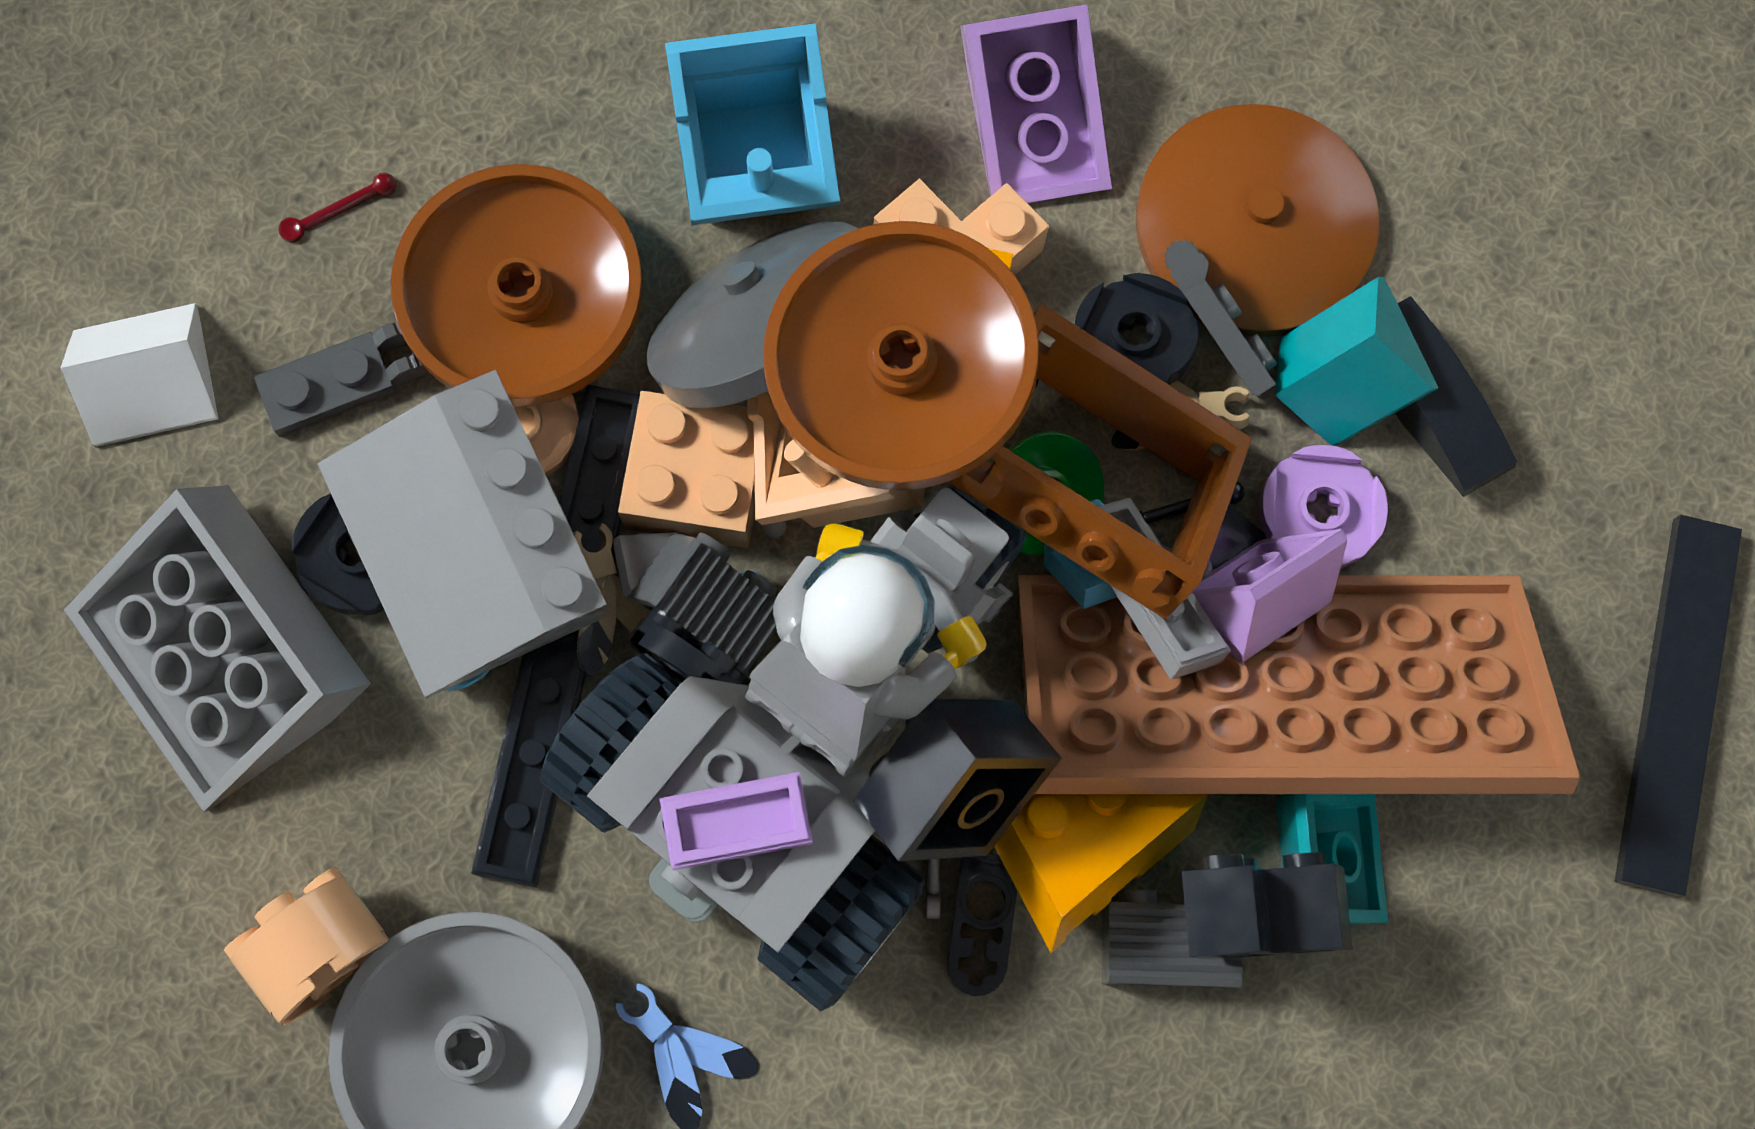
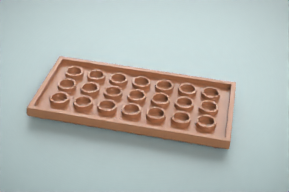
[1016,575,1580,794]

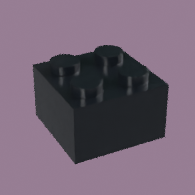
[853,699,1062,861]

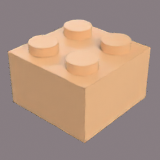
[618,391,755,548]

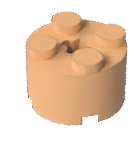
[224,867,389,1025]

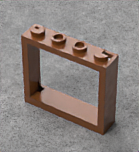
[948,303,1252,619]

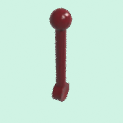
[278,172,397,243]

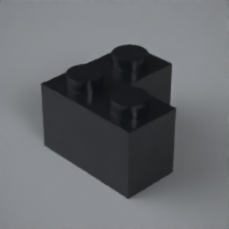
[1182,852,1353,959]

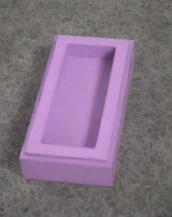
[659,772,813,871]

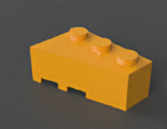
[994,794,1208,953]

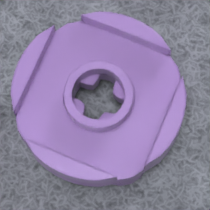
[1258,445,1388,569]

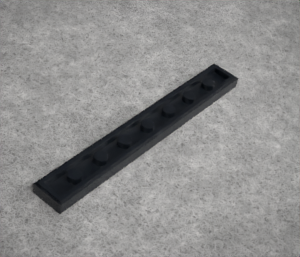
[471,385,640,888]

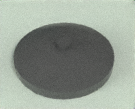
[647,221,859,408]

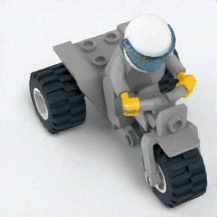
[540,485,1027,1012]

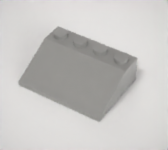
[317,370,607,699]
[64,485,371,812]

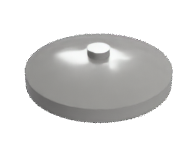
[328,912,604,1129]

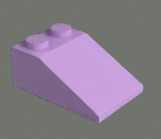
[960,5,1112,203]

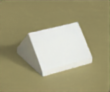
[61,303,218,447]

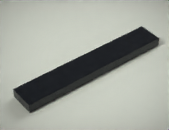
[1614,514,1742,898]

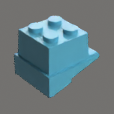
[665,23,840,225]

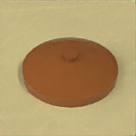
[1136,104,1379,337]
[391,164,643,407]
[763,221,1039,490]

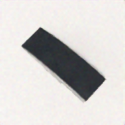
[1395,296,1517,497]

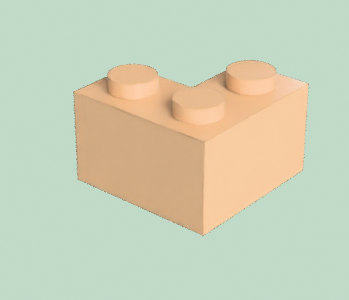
[873,178,1049,275]

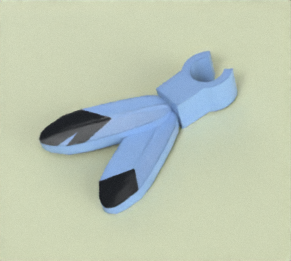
[616,983,758,1129]

